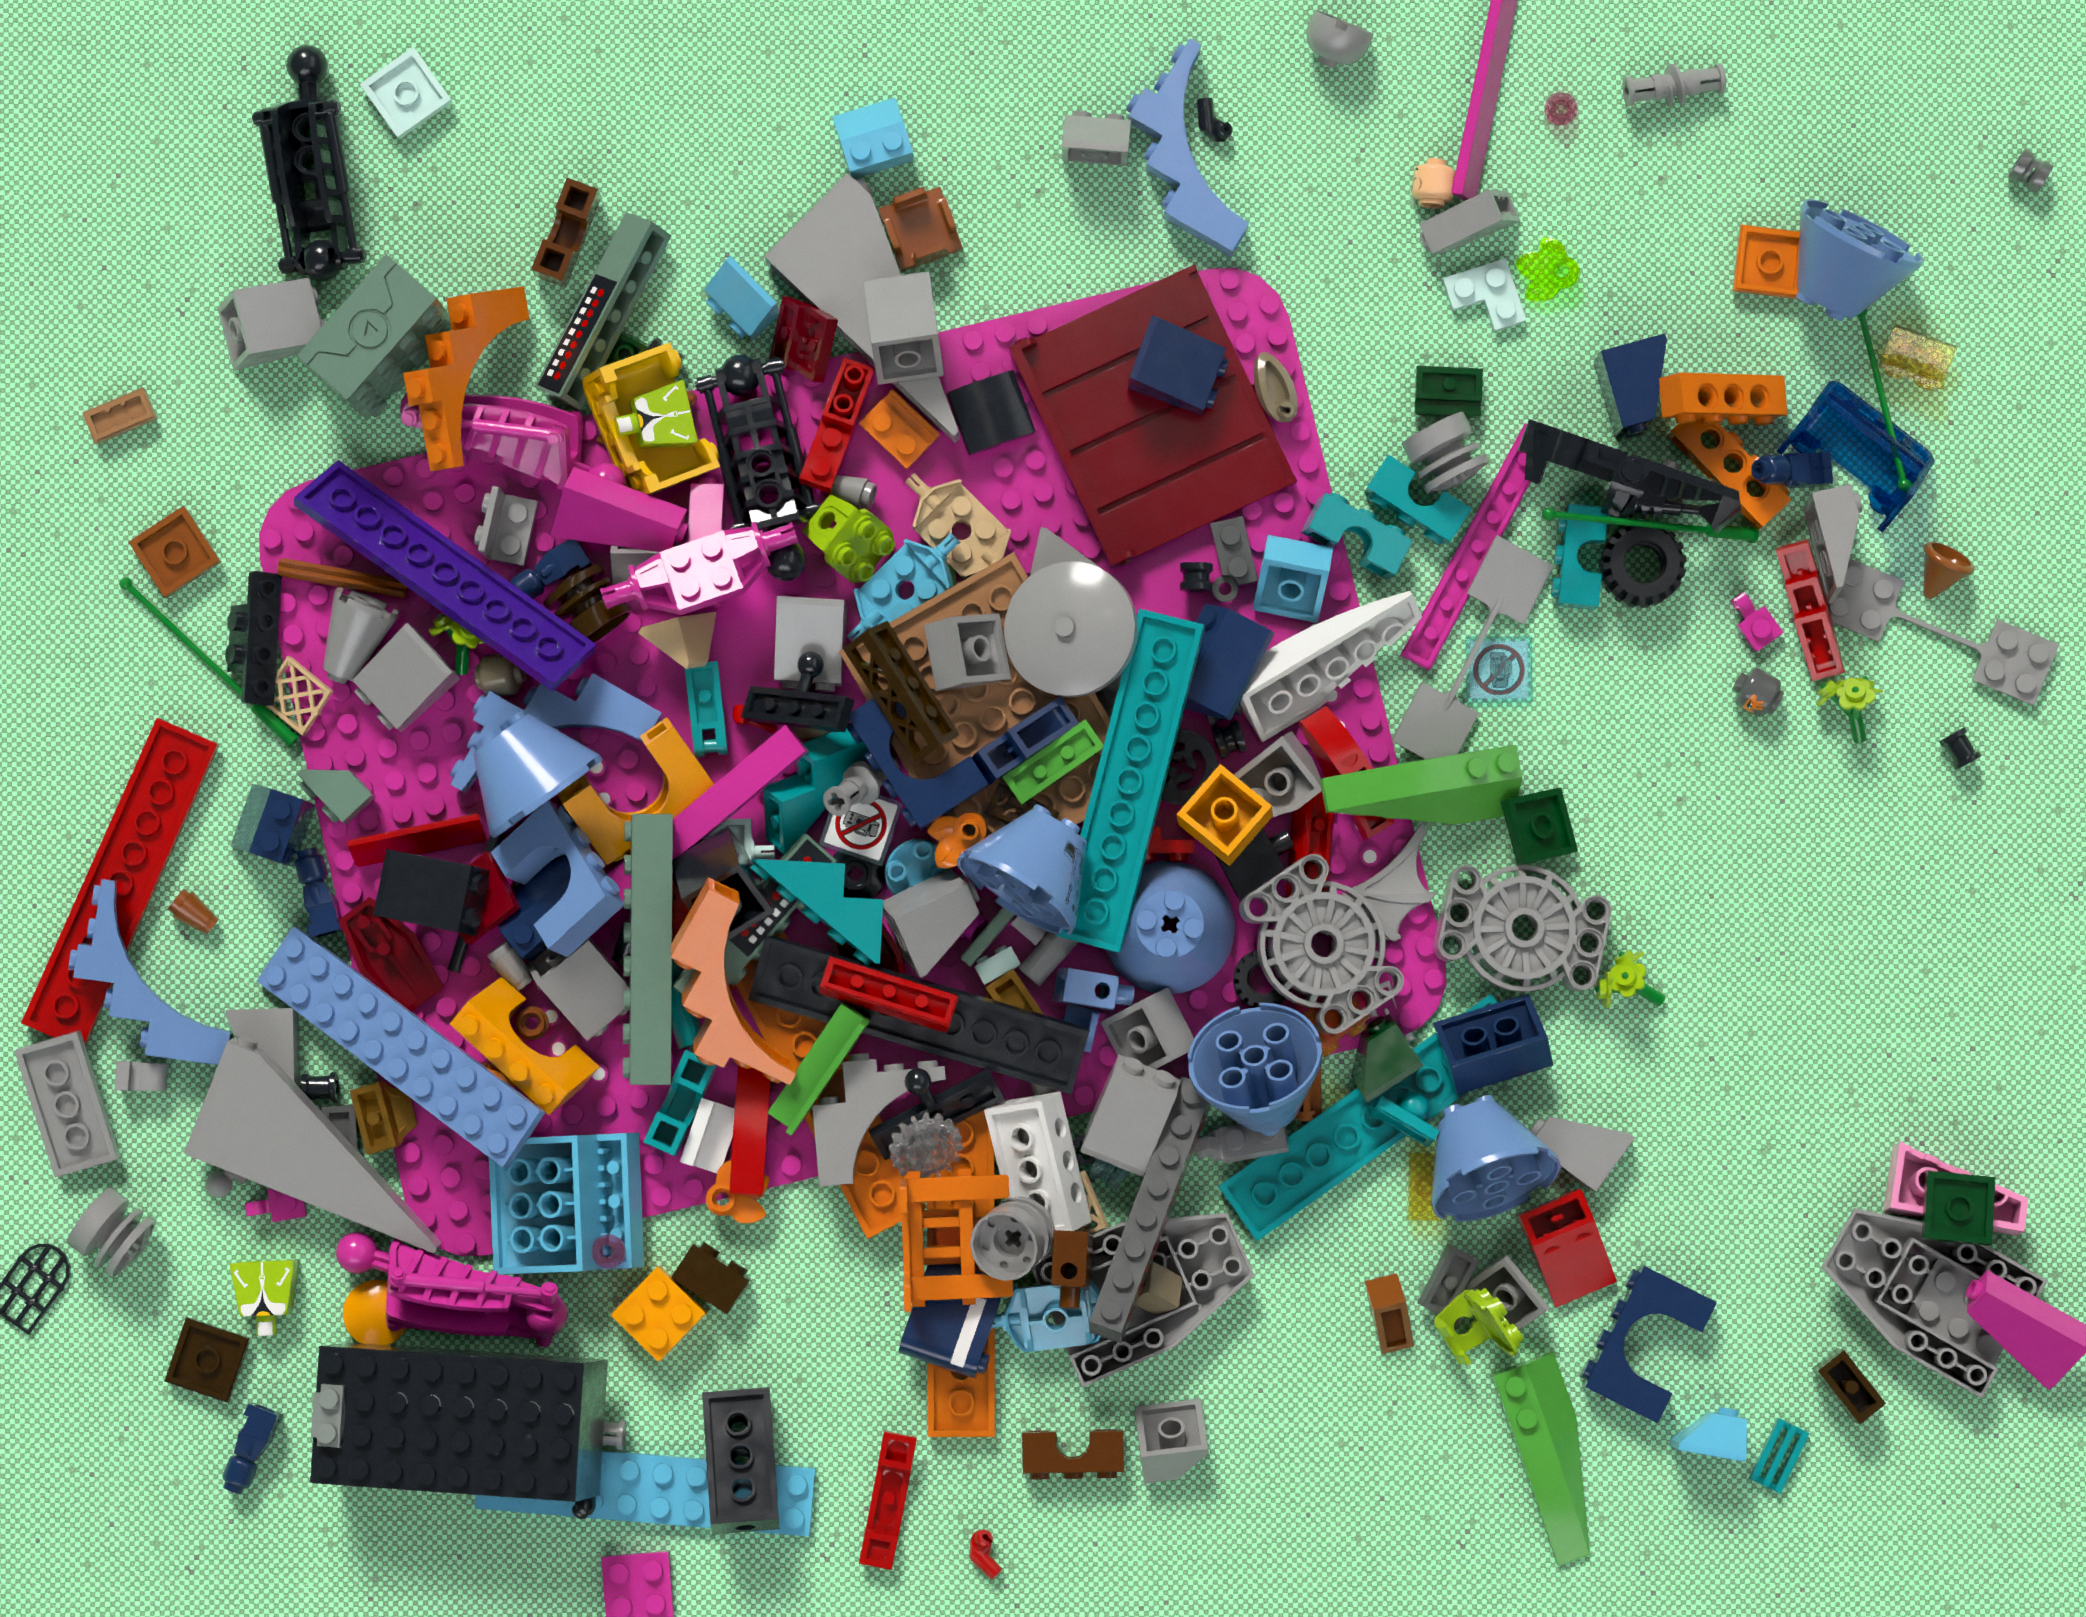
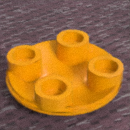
[343,1280,406,1345]

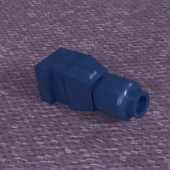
[1751,452,1833,489]
[510,539,593,599]
[295,847,343,938]
[222,1402,283,1494]

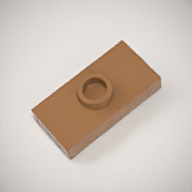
[82,387,158,444]

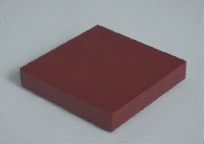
[460,851,521,945]

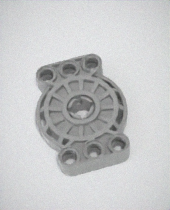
[1239,854,1404,1035]
[1433,865,1612,992]

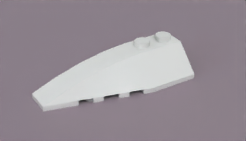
[1239,591,1422,742]

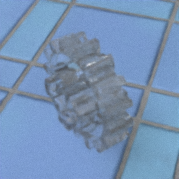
[888,1112,963,1178]

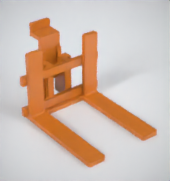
[900,1169,1013,1312]

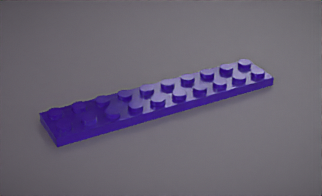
[294,460,596,692]

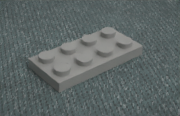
[14,1030,121,1178]

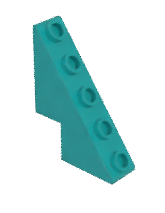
[764,728,869,855]
[750,859,883,965]

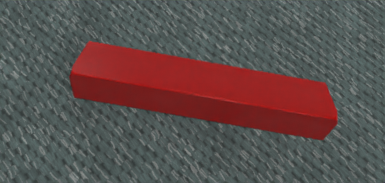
[1285,791,1334,898]
[347,813,487,867]
[819,956,959,1033]

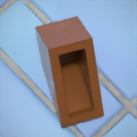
[1364,1273,1414,1354]

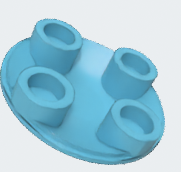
[885,839,949,895]

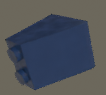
[1127,315,1230,415]
[1593,333,1667,440]
[231,784,316,868]

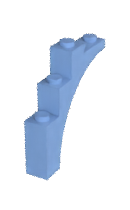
[1126,38,1249,257]
[450,673,664,793]
[68,879,232,1065]

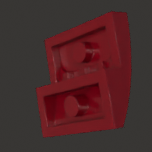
[769,296,838,383]

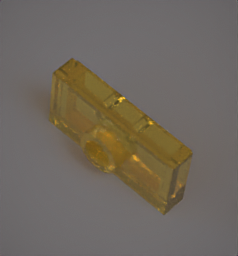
[1407,1153,1442,1221]

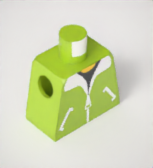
[614,380,698,448]
[230,1259,299,1336]

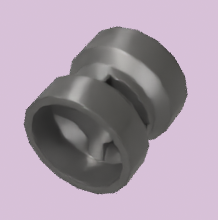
[2007,148,2054,194]

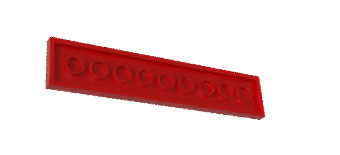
[21,718,220,1046]

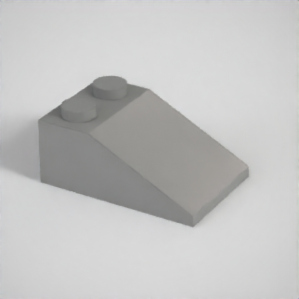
[1803,484,1862,604]

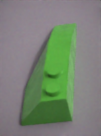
[1320,745,1522,825]
[1490,1352,1590,1566]

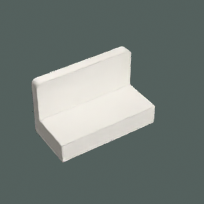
[680,1098,735,1173]

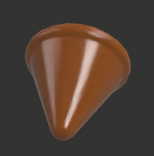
[1923,542,1975,599]

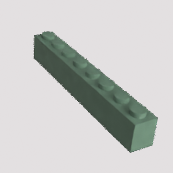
[622,814,673,1085]

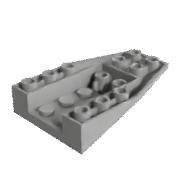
[1821,1208,2048,1398]
[1032,1213,1254,1387]

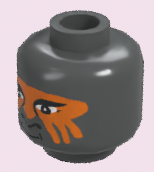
[1732,668,1784,717]

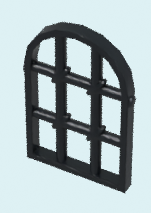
[0,1244,71,1335]

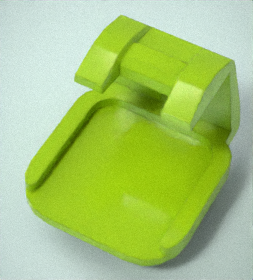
[802,494,895,583]
[1434,1288,1524,1365]

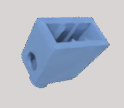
[1052,968,1134,1010]

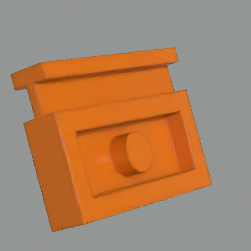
[859,389,940,470]

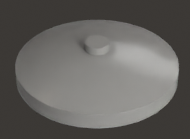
[1004,561,1138,697]

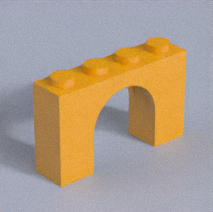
[557,717,714,865]
[450,977,600,1115]

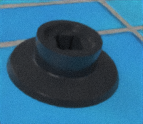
[832,848,886,899]

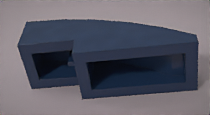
[971,696,1079,785]

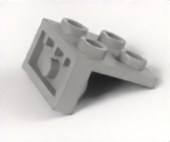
[474,486,539,567]

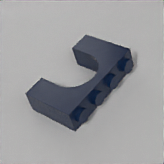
[847,689,989,830]
[1580,1265,1717,1423]

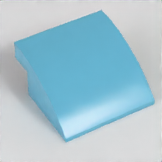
[489,1133,645,1274]

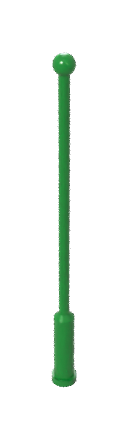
[1857,308,1911,492]
[1542,507,1759,543]
[119,577,300,748]

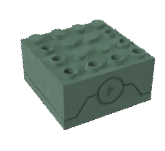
[297,255,452,421]

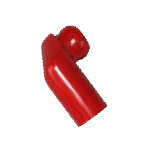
[969,1529,1002,1580]

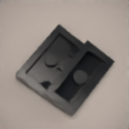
[946,370,1036,455]

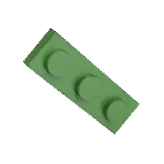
[1002,719,1104,805]

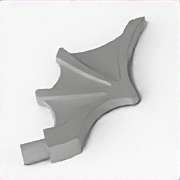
[1330,823,1436,950]

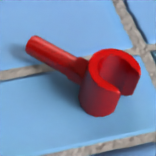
[732,704,777,734]

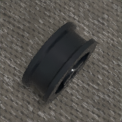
[1161,730,1218,805]

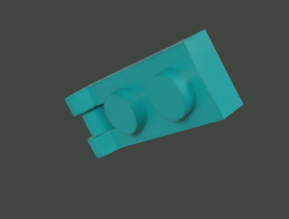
[685,661,729,758]

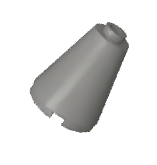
[323,587,399,684]

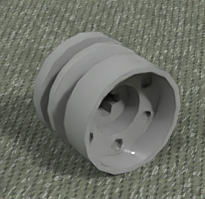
[1402,412,1489,494]
[67,1187,157,1278]
[970,1197,1055,1281]

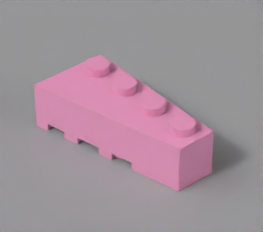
[1883,1141,2029,1236]

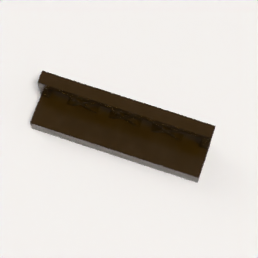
[843,621,960,763]

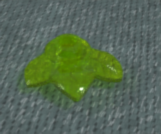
[1515,237,1581,302]

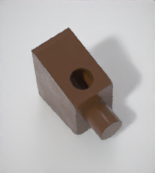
[1051,1230,1094,1309]

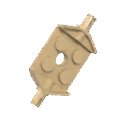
[905,473,1011,579]

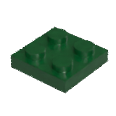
[1500,787,1578,866]
[1921,1171,1996,1246]

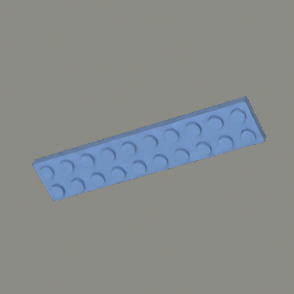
[257,926,545,1169]

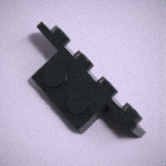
[225,571,281,706]

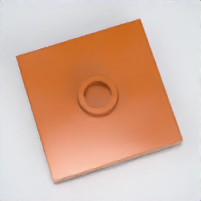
[1732,224,1799,300]

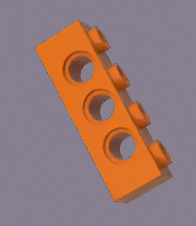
[1659,372,1787,426]
[1667,419,1792,530]

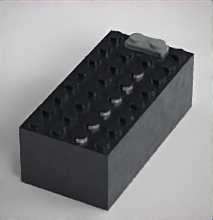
[310,1342,608,1502]

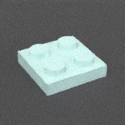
[360,46,453,140]

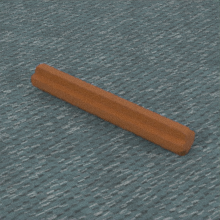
[277,558,408,598]

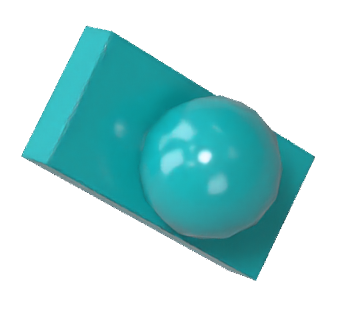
[1370,1092,1440,1147]

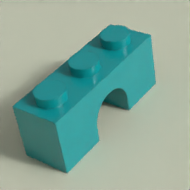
[1365,454,1472,546]
[1301,493,1413,580]
[1551,504,1608,610]
[644,1050,718,1156]

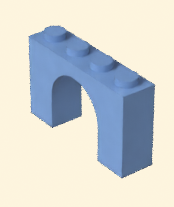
[491,800,625,957]

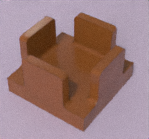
[878,186,963,272]

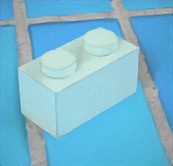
[974,945,1021,985]

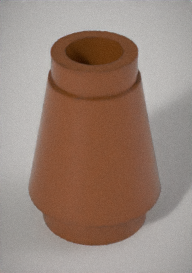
[167,888,219,935]

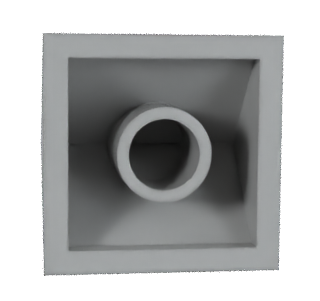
[1465,1254,1550,1330]

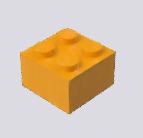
[1177,764,1273,866]
[611,1265,708,1362]

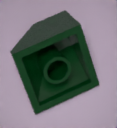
[1351,1013,1424,1103]

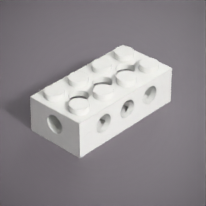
[984,1092,1092,1237]

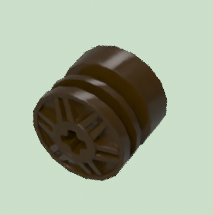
[543,564,632,643]

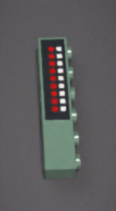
[535,212,672,411]
[672,834,837,996]

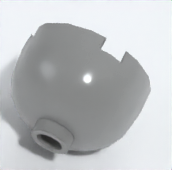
[1306,9,1374,69]

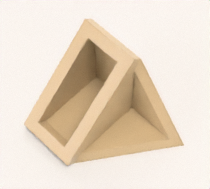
[639,612,716,669]

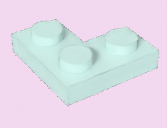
[1442,258,1526,332]

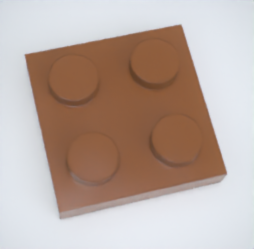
[128,506,222,598]

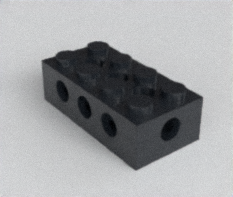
[702,1387,780,1535]

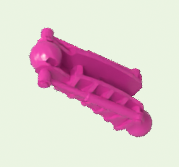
[400,392,626,491]
[335,1232,568,1347]

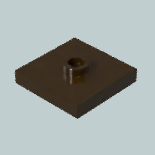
[164,1317,251,1403]

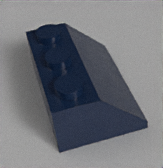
[1184,603,1275,721]
[497,855,571,961]
[1433,993,1553,1095]

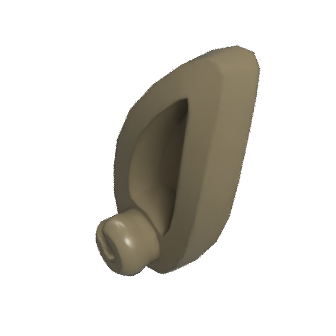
[1253,352,1298,423]

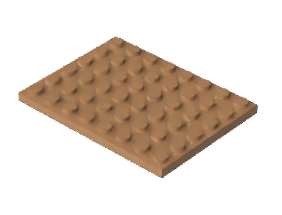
[839,552,1110,884]

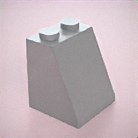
[863,272,944,385]
[217,278,325,371]
[774,596,847,692]
[353,623,461,732]
[883,868,980,978]
[526,937,629,1041]
[1080,1054,1181,1177]

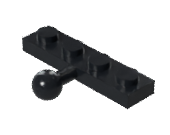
[741,651,854,733]
[869,1068,1004,1161]

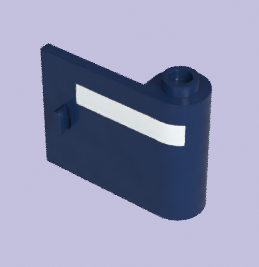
[898,1264,1002,1379]

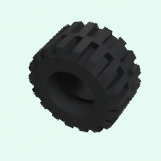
[1599,526,1687,608]

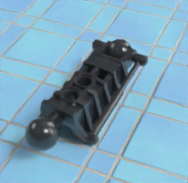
[252,45,367,281]
[695,355,820,581]

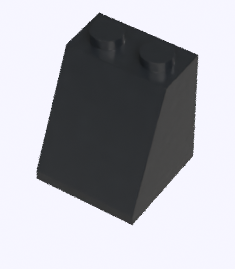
[672,826,774,941]
[373,849,490,936]

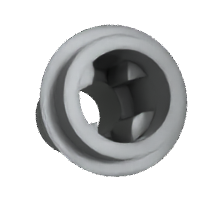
[826,475,877,510]
[487,940,533,991]

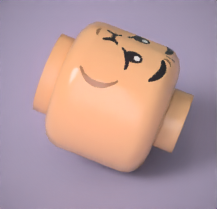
[1411,158,1455,209]

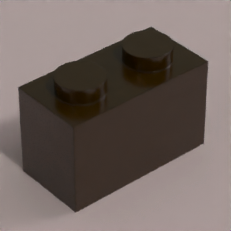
[671,1241,751,1314]
[1811,1348,1886,1424]

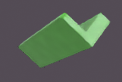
[768,1002,871,1136]

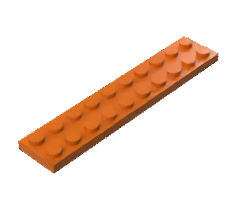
[736,931,927,1239]
[927,1105,995,1437]

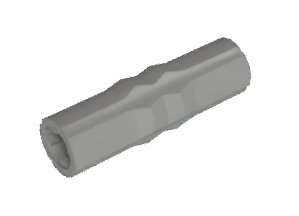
[1018,932,1079,986]

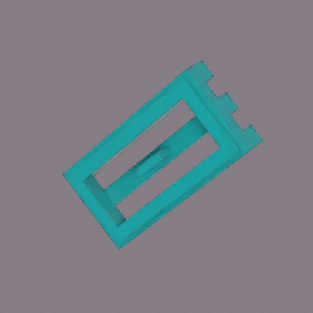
[1749,1418,1810,1494]

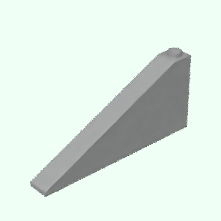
[764,173,960,443]
[184,1036,442,1254]

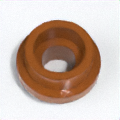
[515,1006,549,1040]

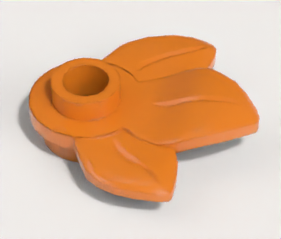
[928,812,987,869]
[706,1160,769,1224]

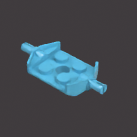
[847,533,960,641]
[992,1279,1101,1353]

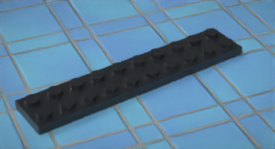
[748,935,1090,1094]

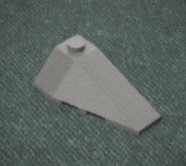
[1234,731,1322,818]

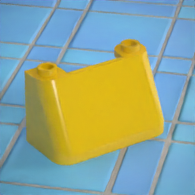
[583,342,720,495]

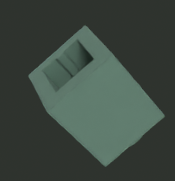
[297,769,376,824]

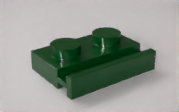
[1414,365,1483,418]

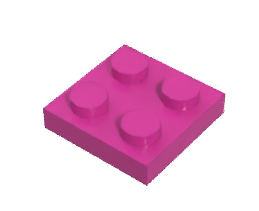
[601,1550,675,1617]

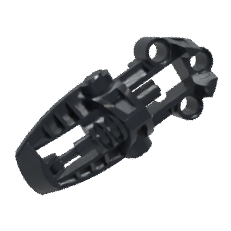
[1518,419,1741,533]

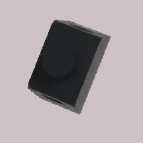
[1214,828,1295,902]

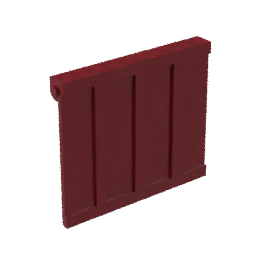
[1009,264,1298,569]

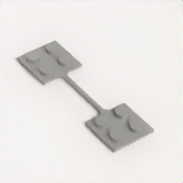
[1391,535,1553,759]
[1828,559,2059,706]

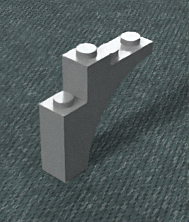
[812,1053,946,1187]

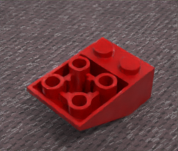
[1516,1189,1617,1308]

